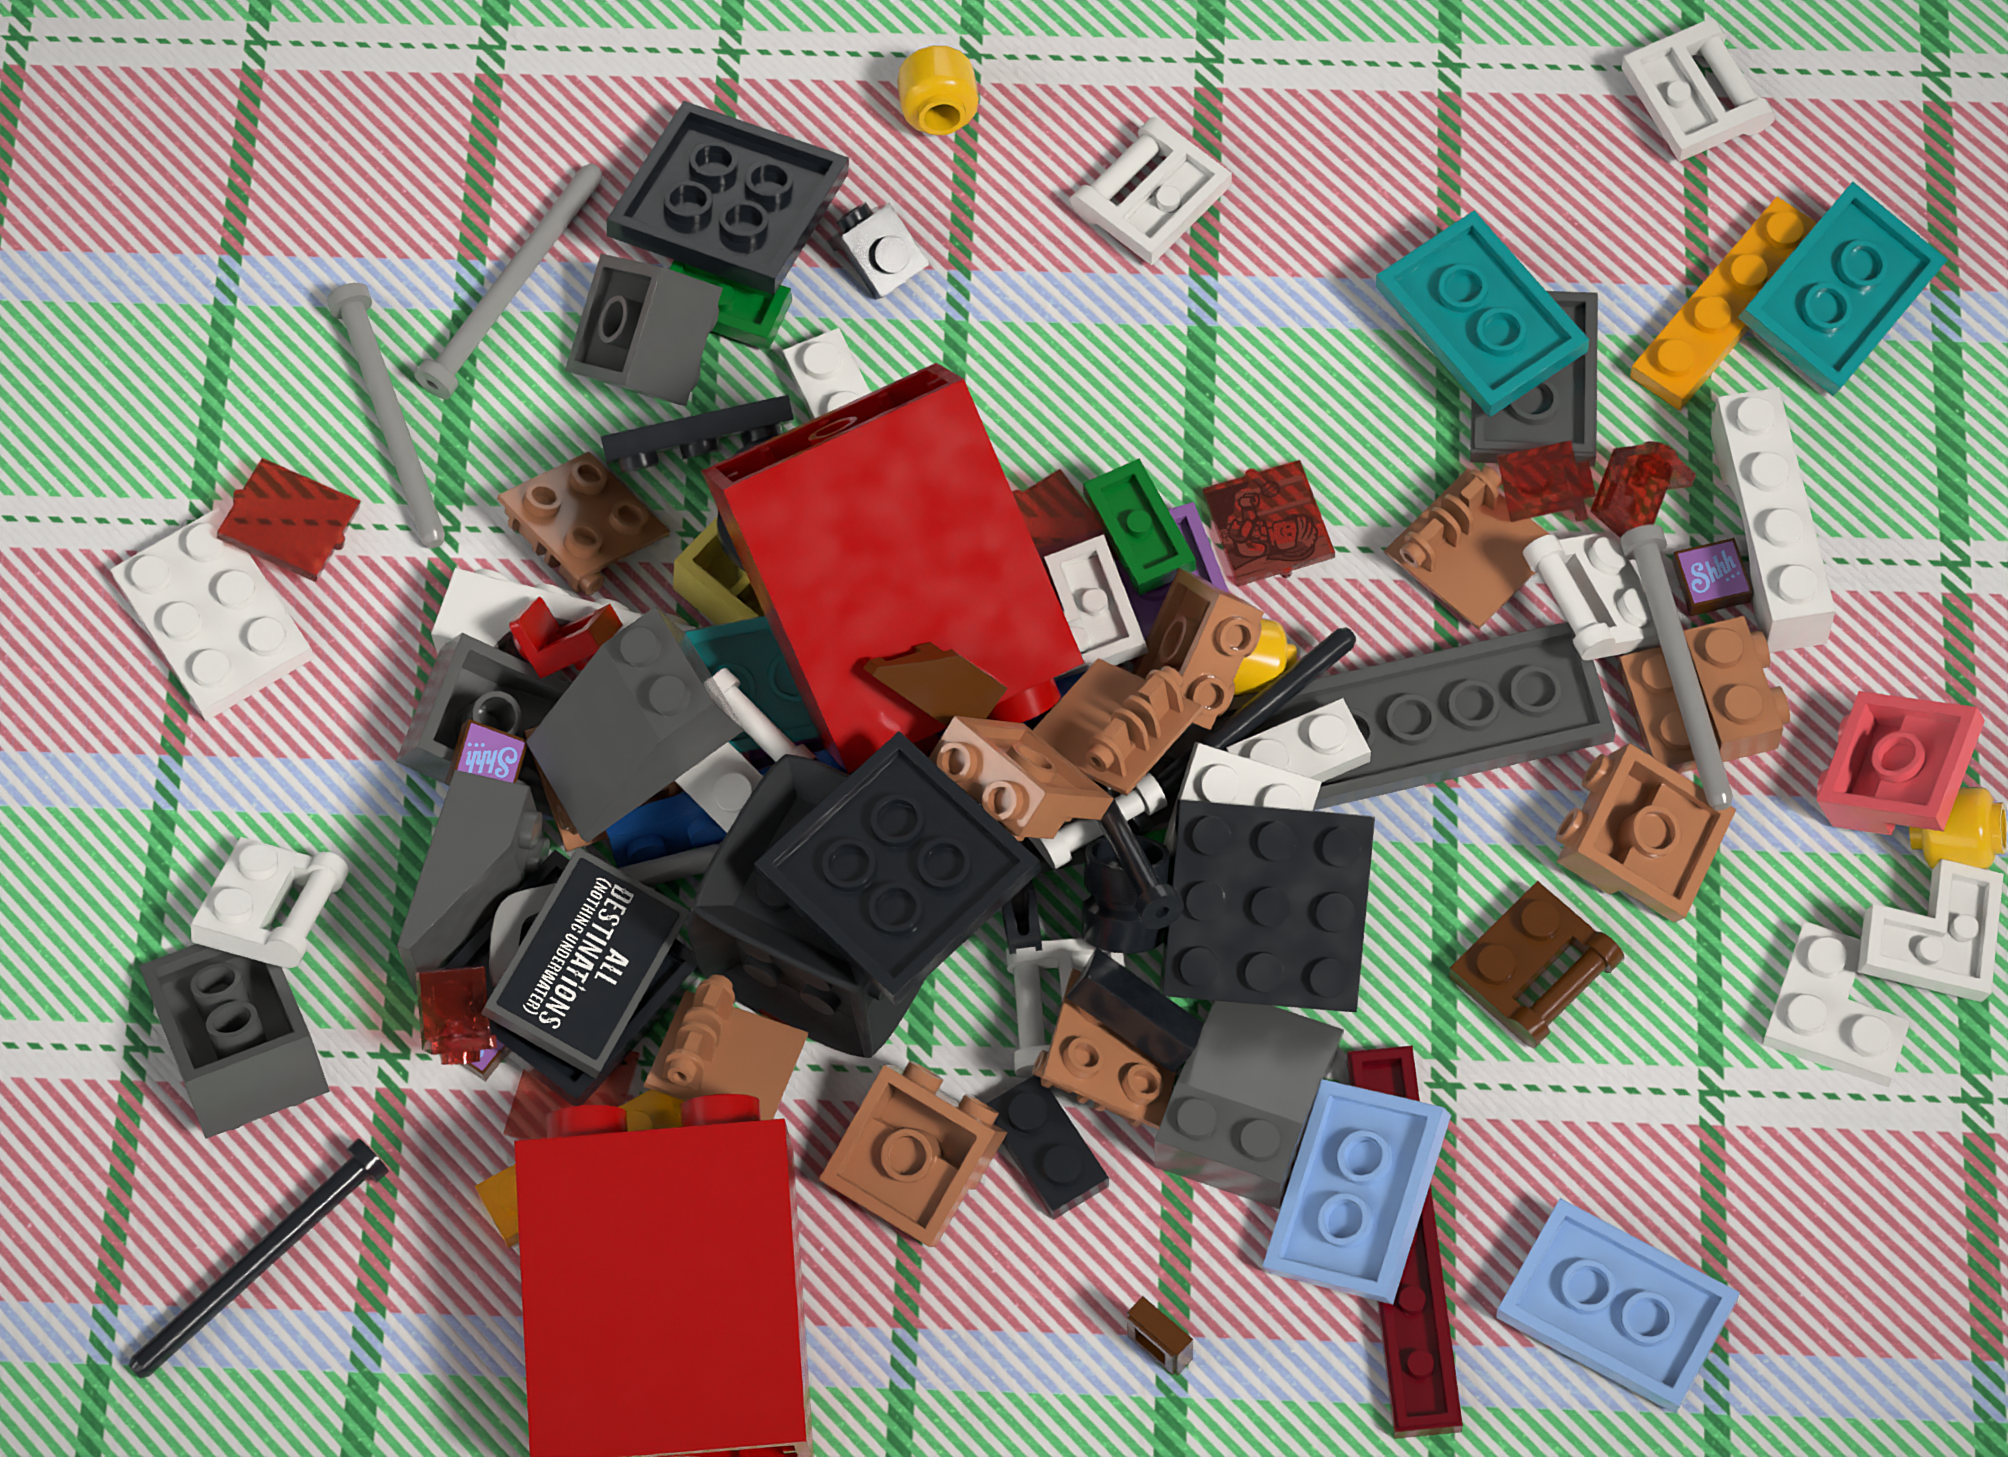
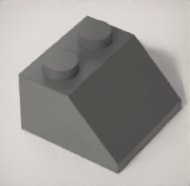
[565,253,723,406]

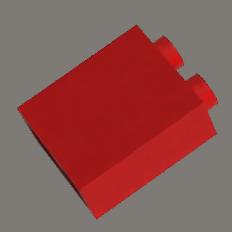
[701,363,1085,774]
[514,1094,814,1457]

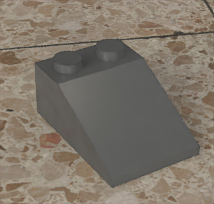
[526,606,744,843]
[396,633,572,818]
[397,770,550,997]
[139,944,330,1139]
[1154,1001,1344,1210]

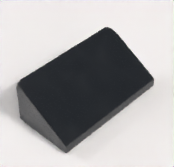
[1066,948,1204,1073]

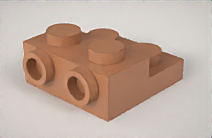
[1131,568,1264,730]
[1618,616,1790,773]
[929,716,1114,841]
[1555,743,1737,923]
[819,1061,1008,1247]

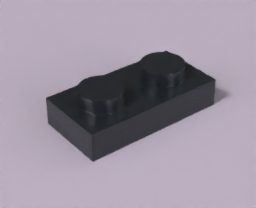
[986,1075,1109,1220]

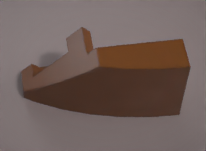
[864,642,1008,727]

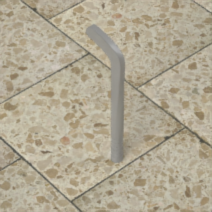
[489,842,721,987]

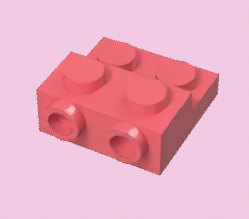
[1816,691,1985,835]

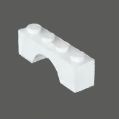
[1710,387,1835,653]
[431,568,696,658]

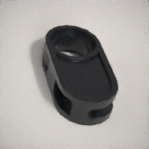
[1002,879,1042,955]

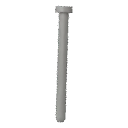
[414,163,602,399]
[327,283,445,548]
[1620,525,1733,811]

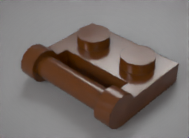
[1448,881,1625,1048]

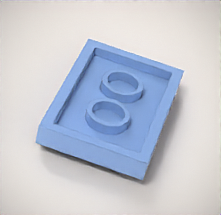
[1262,1079,1451,1305]
[1496,1198,1740,1414]

